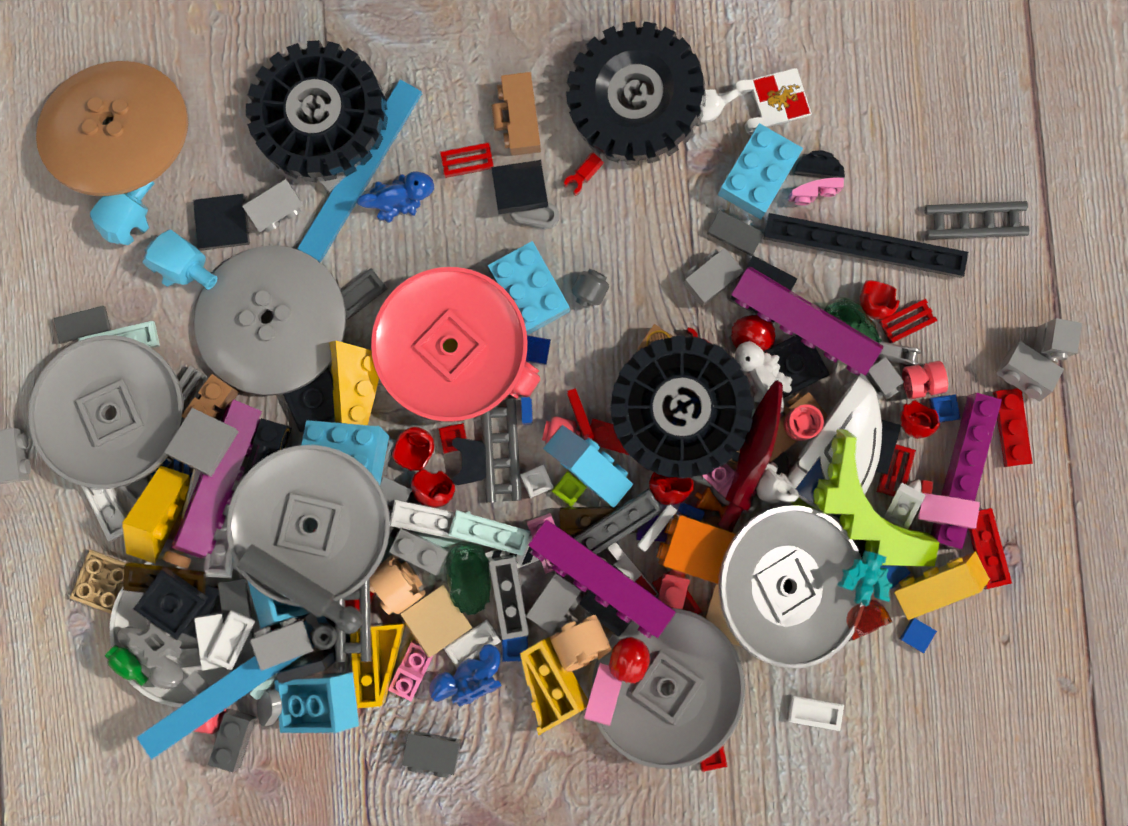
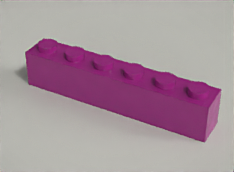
[731,267,884,376]
[931,393,1002,550]
[171,399,262,558]
[528,520,676,639]

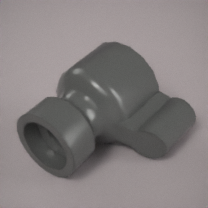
[306,613,337,650]

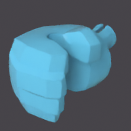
[90,181,155,245]
[143,229,218,290]

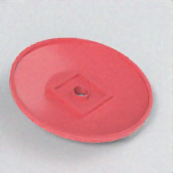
[371,267,527,422]

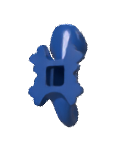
[357,171,434,223]
[429,644,502,706]

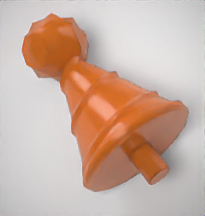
[695,487,728,518]

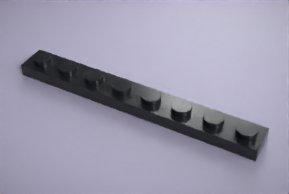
[763,213,968,278]

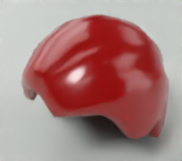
[859,280,900,320]
[731,315,776,351]
[900,400,940,439]
[392,427,434,471]
[411,469,456,508]
[649,472,694,506]
[609,637,650,683]

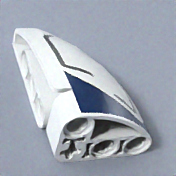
[786,376,882,522]

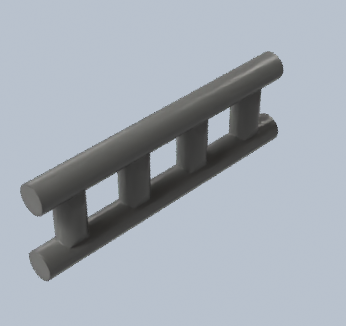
[925,201,1030,240]
[481,398,522,503]
[334,578,372,662]

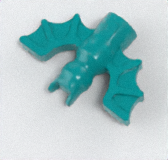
[837,551,892,606]

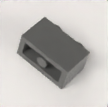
[208,709,257,773]
[402,730,462,778]

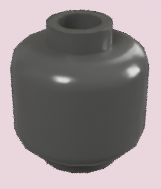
[572,268,609,308]

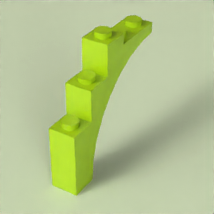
[813,429,939,567]

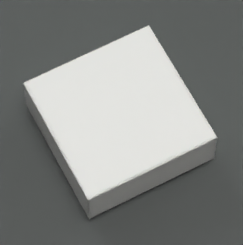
[520,464,554,498]

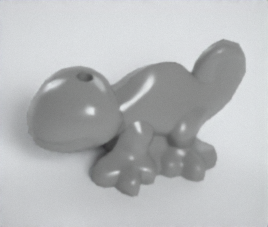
[117,620,184,689]

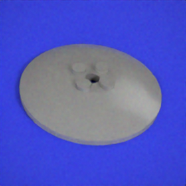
[194,246,346,395]
[29,335,184,489]
[227,445,390,606]
[719,506,864,669]
[588,608,746,769]

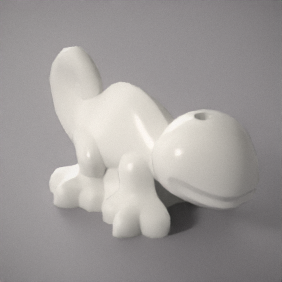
[735,341,792,413]

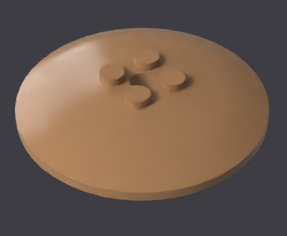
[36,61,188,196]

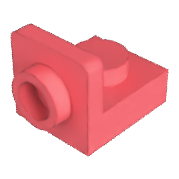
[658,570,691,610]

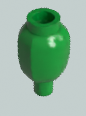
[105,645,149,687]

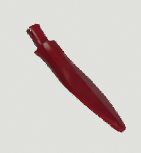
[717,380,783,533]

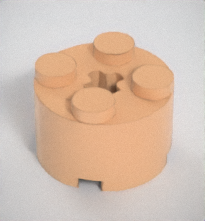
[370,554,426,614]
[550,615,612,672]

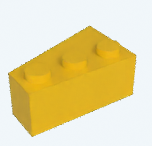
[329,341,379,425]
[122,466,190,564]
[894,551,990,620]
[350,623,406,708]
[520,636,589,736]

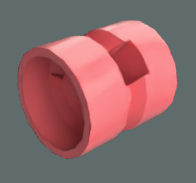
[902,360,948,400]
[783,404,824,441]

